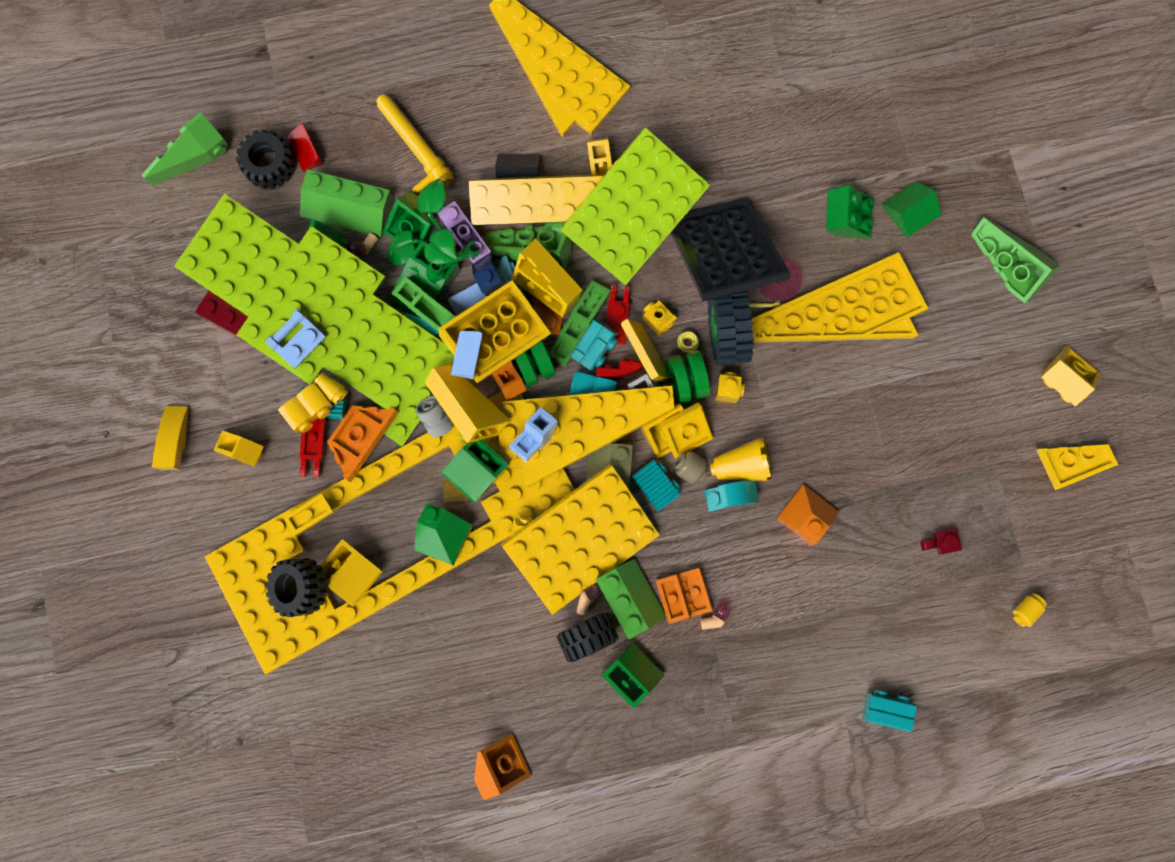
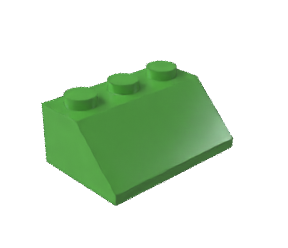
[596,559,666,640]

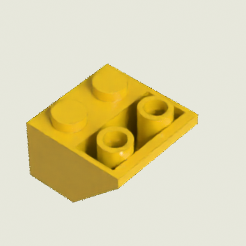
[321,539,383,607]

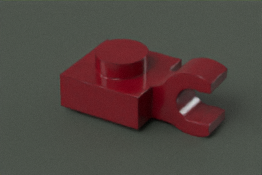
[920,529,962,555]

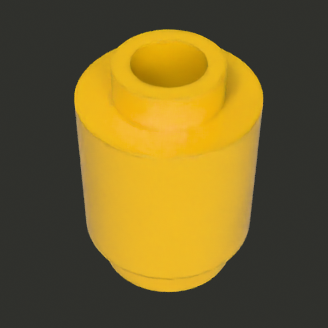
[1013,593,1047,627]

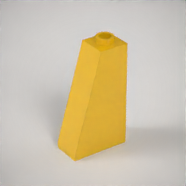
[425,365,510,443]

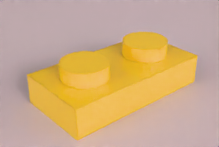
[283,493,335,537]

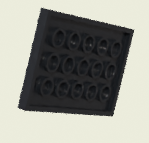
[670,198,790,302]

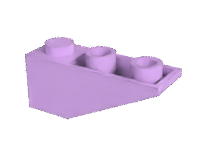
[437,201,491,264]

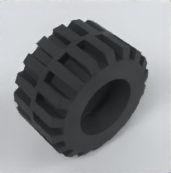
[236,130,295,189]
[265,558,328,617]
[556,613,619,662]

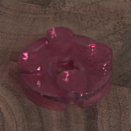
[759,259,802,303]

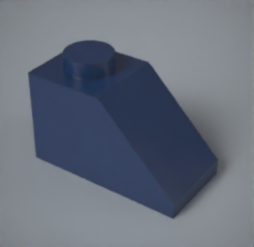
[472,253,507,296]

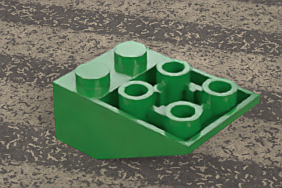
[388,240,460,318]

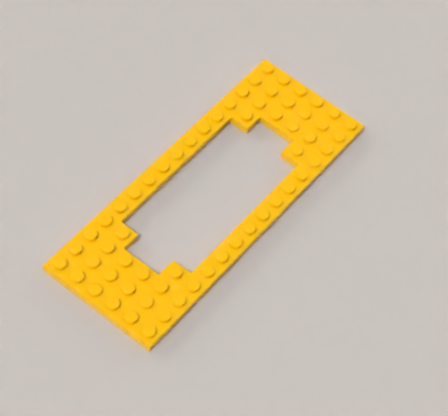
[204,392,575,675]

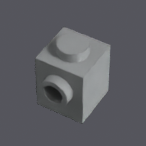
[628,372,660,390]

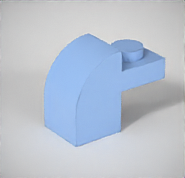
[510,407,558,462]

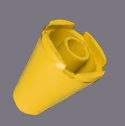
[710,437,772,481]

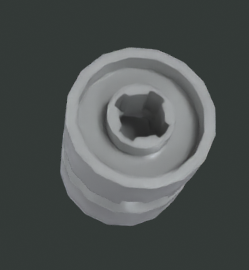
[415,395,454,437]

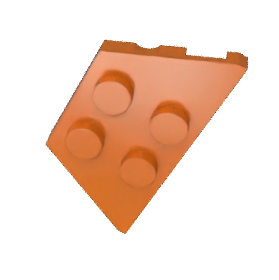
[327,406,399,482]

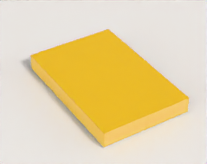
[621,319,672,382]

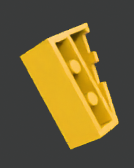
[511,238,582,318]

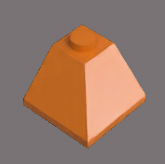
[776,484,839,546]
[474,734,531,800]

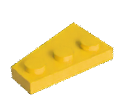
[1036,444,1118,490]

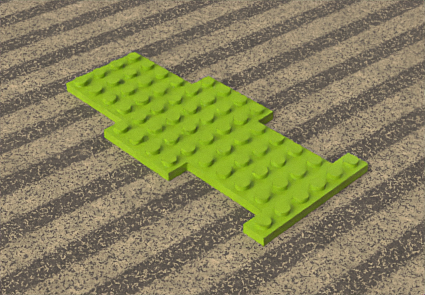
[174,194,454,447]

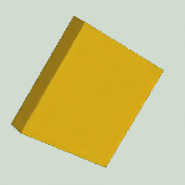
[660,403,713,459]

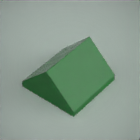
[881,181,942,238]

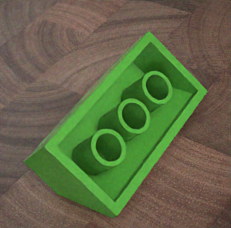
[300,169,393,238]

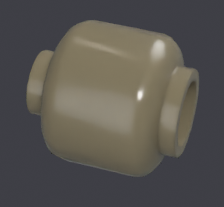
[674,451,708,484]

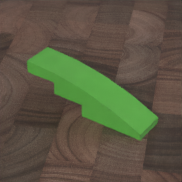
[549,280,611,368]

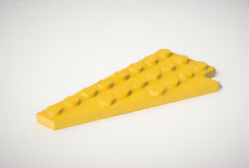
[489,0,630,137]

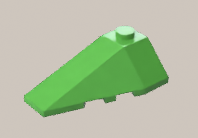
[483,222,572,270]

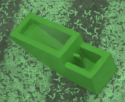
[392,276,456,331]

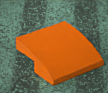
[656,568,714,624]

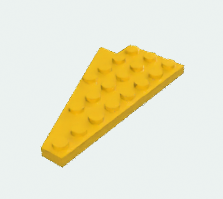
[751,252,929,343]
[497,386,675,487]

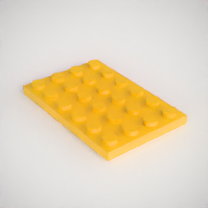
[501,464,660,615]

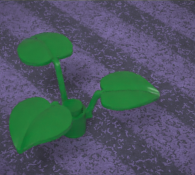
[387,179,458,265]

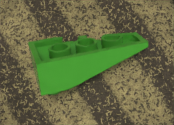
[142,112,229,186]
[971,217,1060,303]

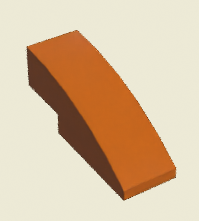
[492,361,526,401]

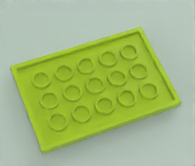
[560,127,710,285]

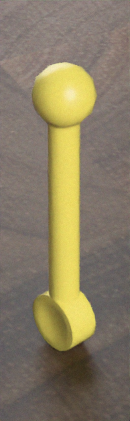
[749,301,781,308]

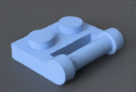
[265,309,326,369]

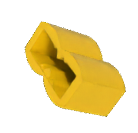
[278,383,333,433]

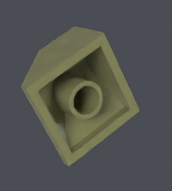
[586,443,633,490]

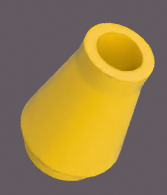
[314,373,348,405]

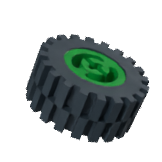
[708,290,753,365]

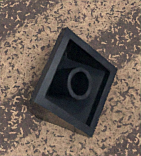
[495,154,540,178]

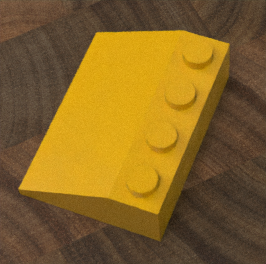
[439,280,551,383]

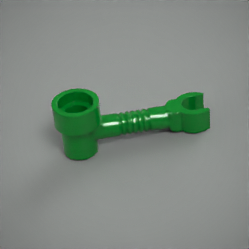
[426,241,480,282]

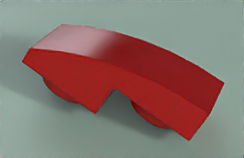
[597,359,642,380]

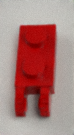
[606,284,630,345]
[299,417,327,478]

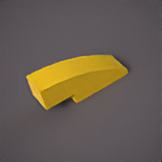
[152,406,189,470]

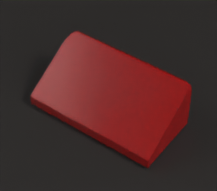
[287,123,322,173]

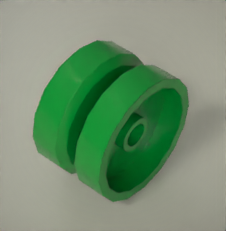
[514,341,556,388]
[667,350,710,404]

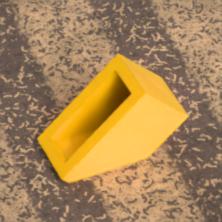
[214,430,264,467]

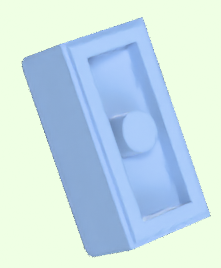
[448,283,487,316]
[451,331,483,379]

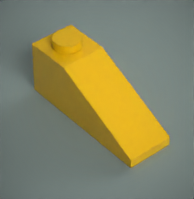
[587,137,612,174]

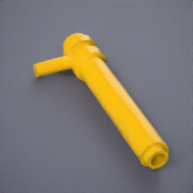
[376,94,454,195]

